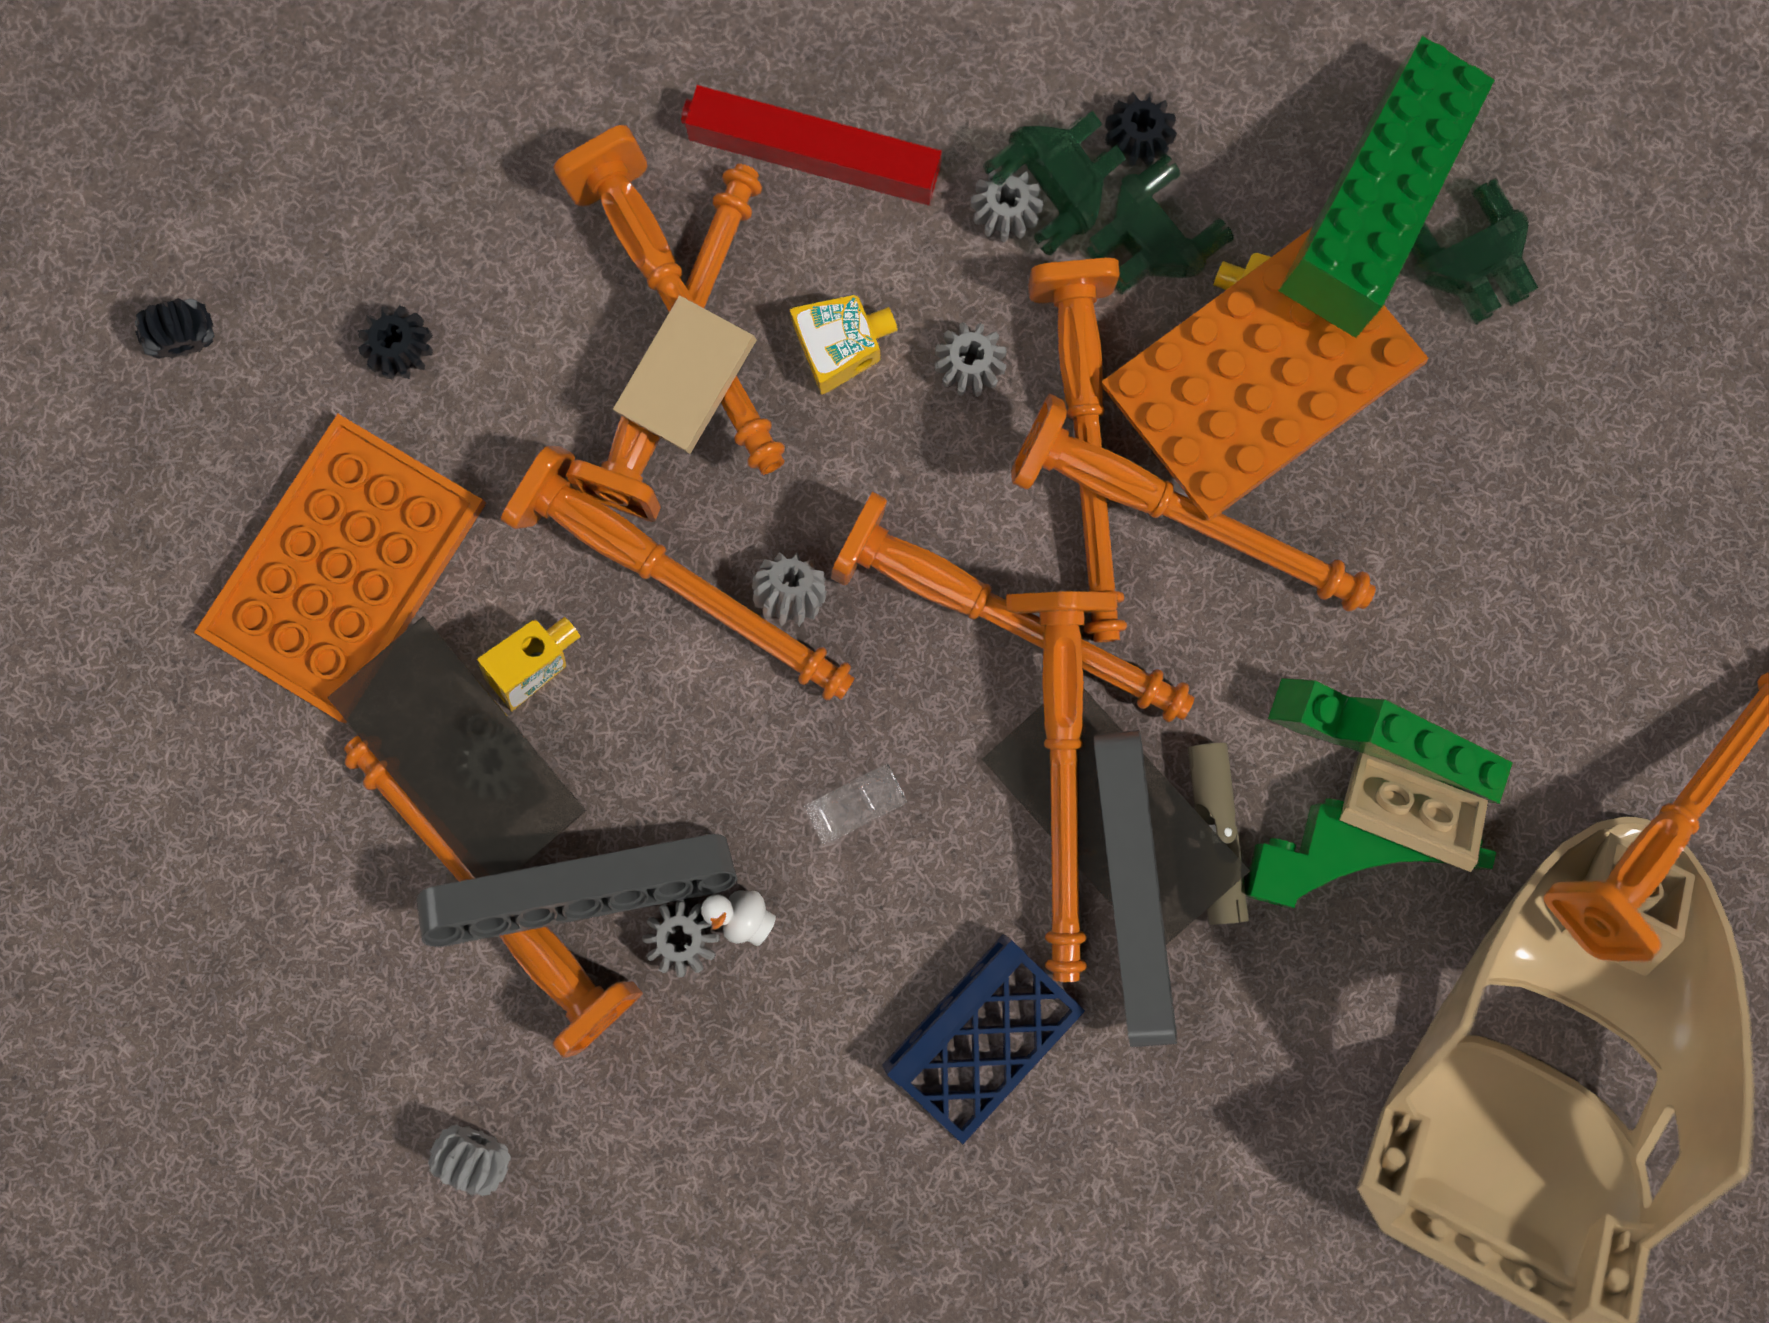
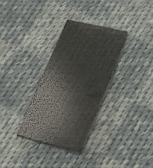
[327,617,587,878]
[982,687,1250,945]

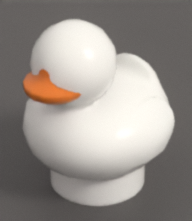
[701,890,776,946]

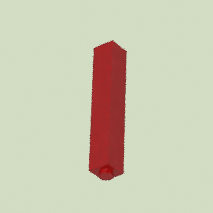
[681,85,942,206]

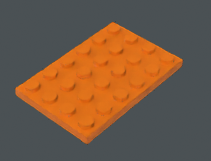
[1102,227,1429,522]
[194,413,487,724]

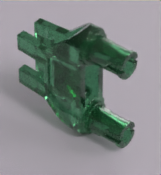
[983,110,1126,255]
[1086,154,1234,295]
[1411,178,1538,325]

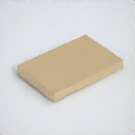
[613,295,757,454]
[1340,752,1488,872]

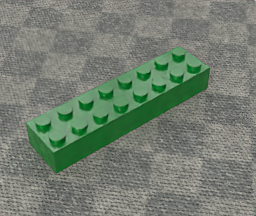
[1278,35,1495,338]

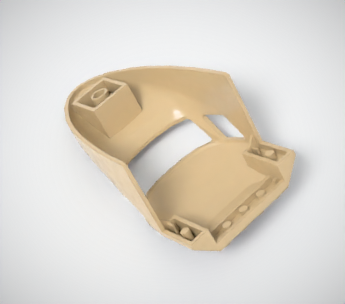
[1357,817,1753,1323]

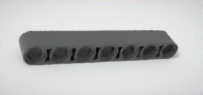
[1094,730,1177,1048]
[416,834,737,947]

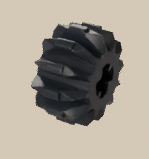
[1105,91,1177,168]
[135,298,215,359]
[358,305,433,380]

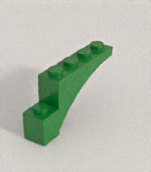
[1268,678,1513,804]
[1245,798,1496,908]

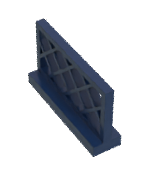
[882,934,1085,1144]

